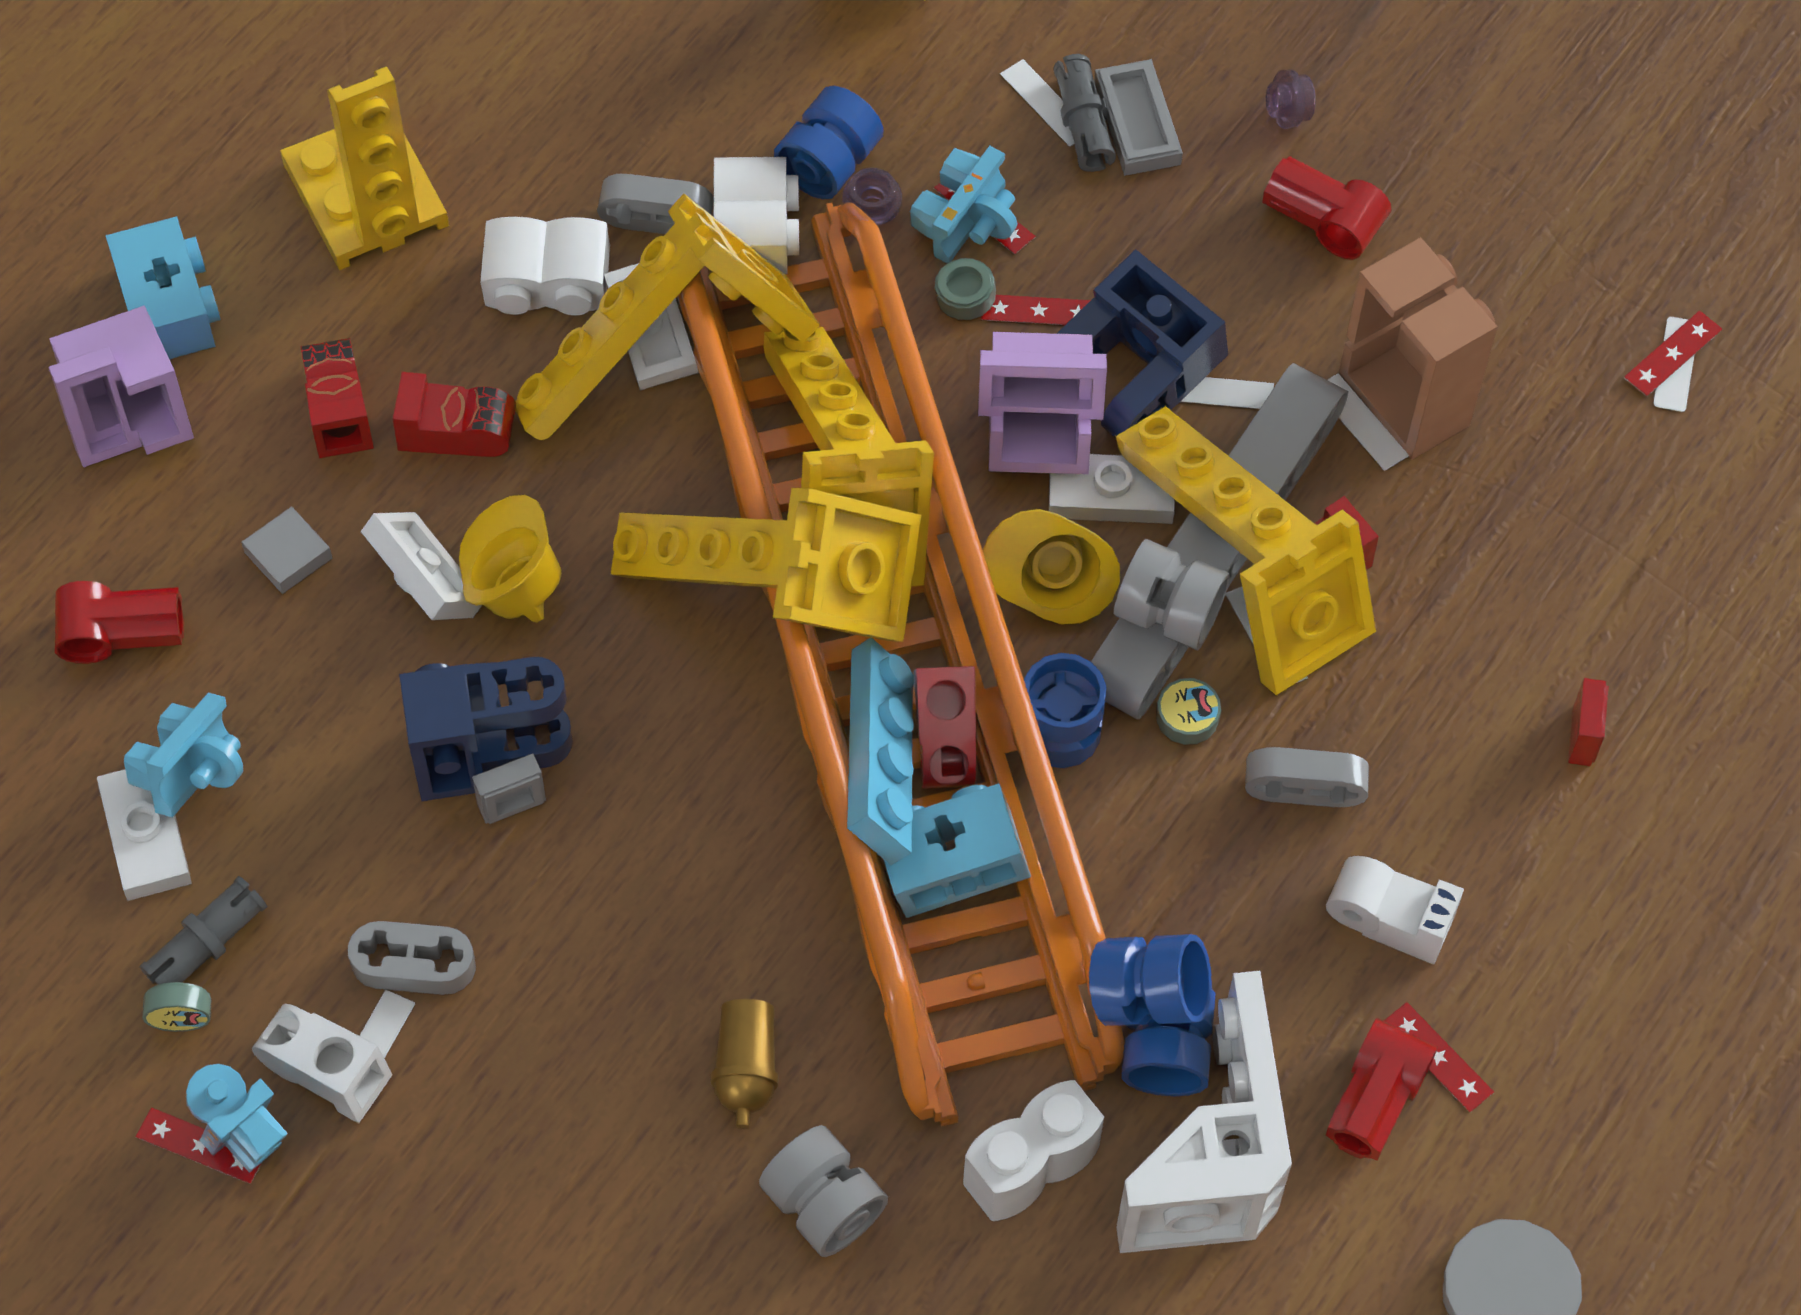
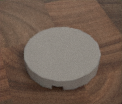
[1443,1219,1582,1315]

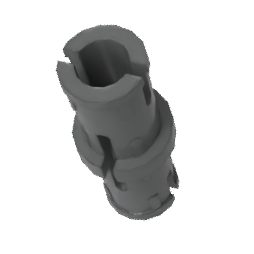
[1053,54,1116,172]
[139,876,268,985]

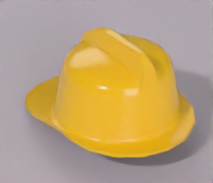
[459,495,562,623]
[982,509,1120,625]

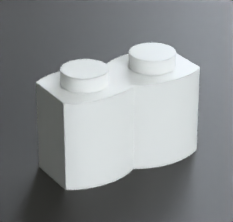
[714,157,799,274]
[480,217,610,315]
[963,1080,1104,1221]

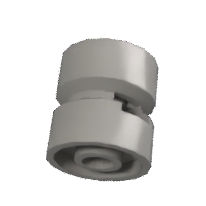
[1113,539,1230,651]
[759,1125,888,1257]

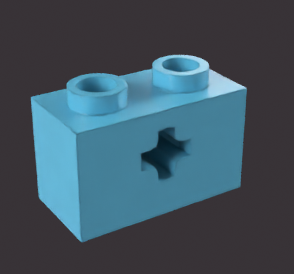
[106,216,221,359]
[884,783,1031,918]

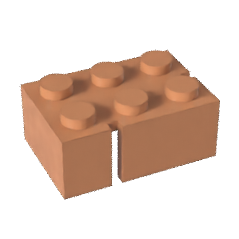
[1339,237,1498,460]

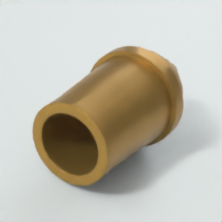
[711,999,779,1129]

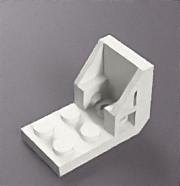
[1116,971,1292,1253]

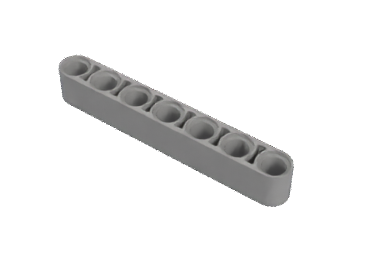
[1091,363,1349,719]

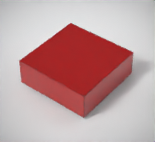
[1568,678,1609,766]

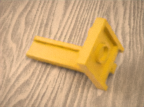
[280,66,449,270]
[515,193,820,440]
[764,327,934,586]
[1116,406,1376,695]
[611,488,922,642]

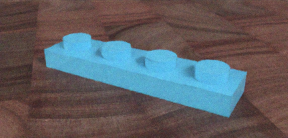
[847,637,914,865]

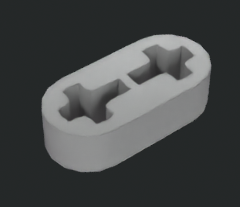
[597,174,714,234]
[1245,747,1369,807]
[348,921,476,995]

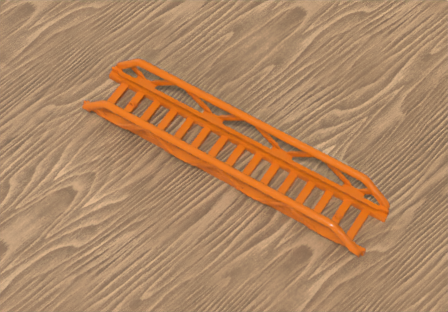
[677,202,1125,1127]

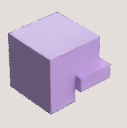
[49,305,194,467]
[978,332,1107,474]

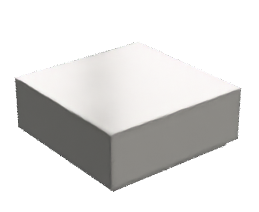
[242,506,332,594]
[472,754,546,824]

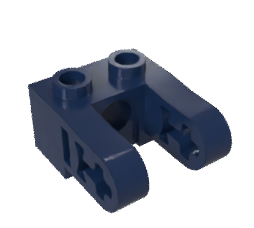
[1057,249,1228,438]
[399,657,573,801]

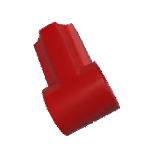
[1262,156,1392,260]
[54,581,184,664]
[1325,1018,1438,1161]

